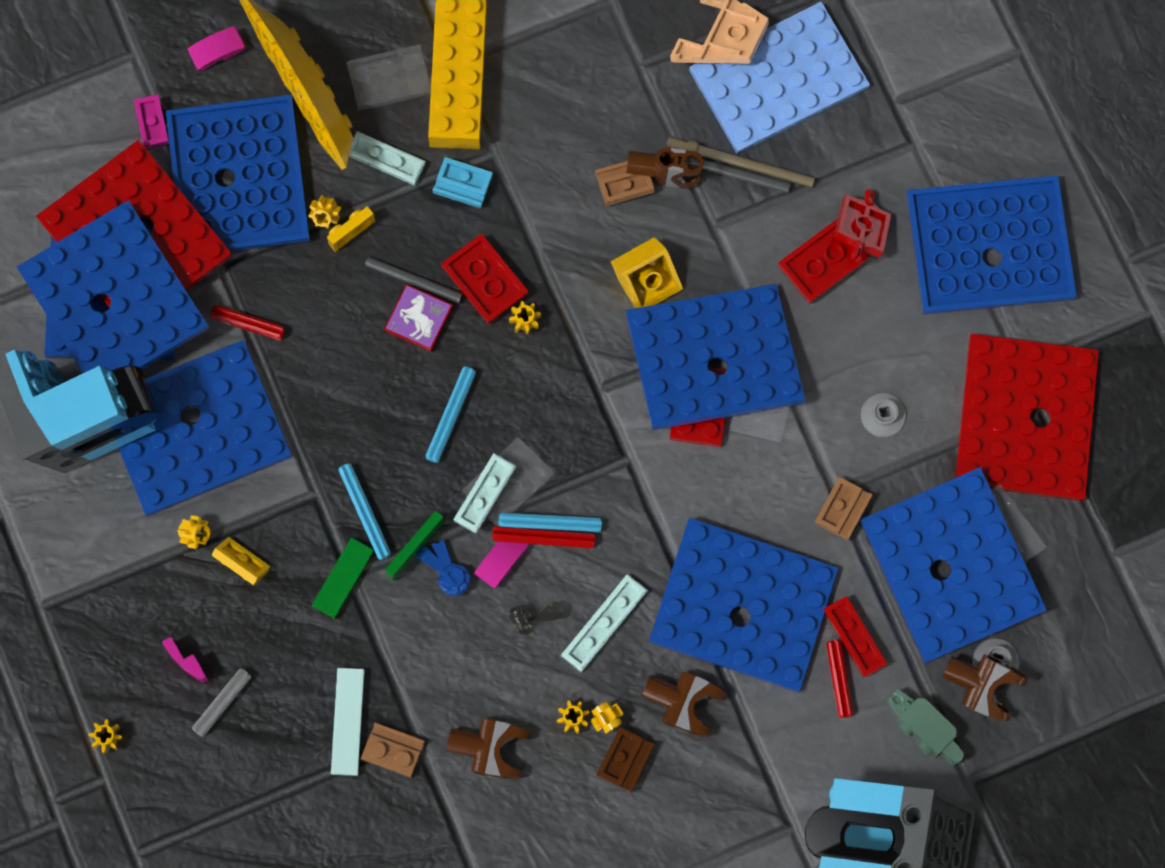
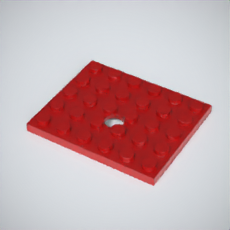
[36,140,232,308]
[955,334,1099,502]

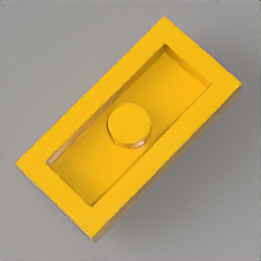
[327,206,375,252]
[212,537,271,585]

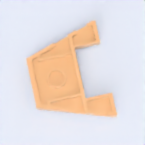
[670,0,769,64]

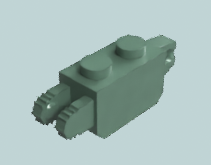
[886,689,964,766]

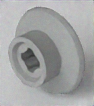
[860,393,907,438]
[972,638,1020,669]

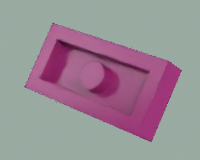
[134,94,169,149]

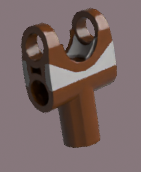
[626,148,704,189]
[942,654,1028,721]
[641,672,727,737]
[446,719,531,779]

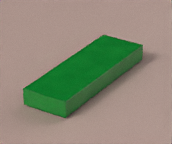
[385,511,444,581]
[312,538,374,619]

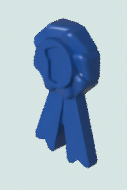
[416,540,471,596]

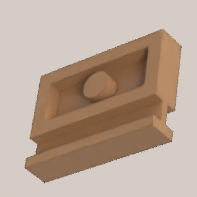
[595,161,654,206]
[814,477,873,541]
[361,723,425,778]

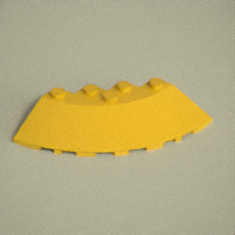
[239,0,353,170]

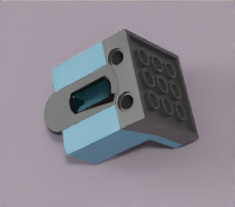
[0,349,159,473]
[805,778,976,868]

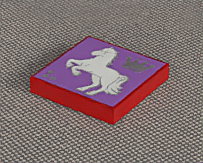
[384,284,453,352]

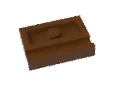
[596,727,654,793]

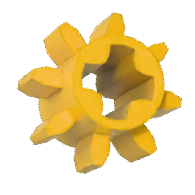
[308,195,341,229]
[509,301,541,335]
[177,515,211,549]
[557,701,589,734]
[591,701,624,734]
[88,719,123,754]

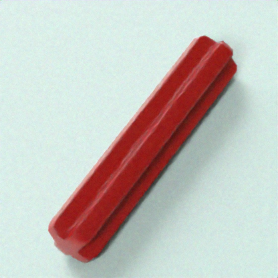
[210,305,285,340]
[826,640,853,718]

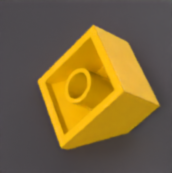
[610,237,683,308]

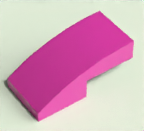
[187,26,247,72]
[474,541,529,589]
[162,637,209,684]

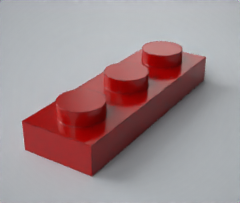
[823,596,887,678]

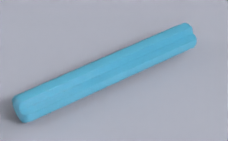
[426,366,476,463]
[339,463,391,560]
[498,513,602,532]

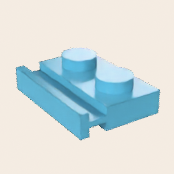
[433,157,493,209]

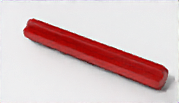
[492,526,595,549]

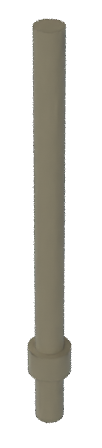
[666,137,815,187]

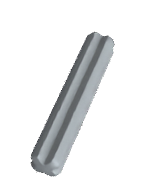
[192,668,251,737]

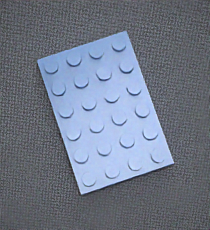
[689,2,870,154]

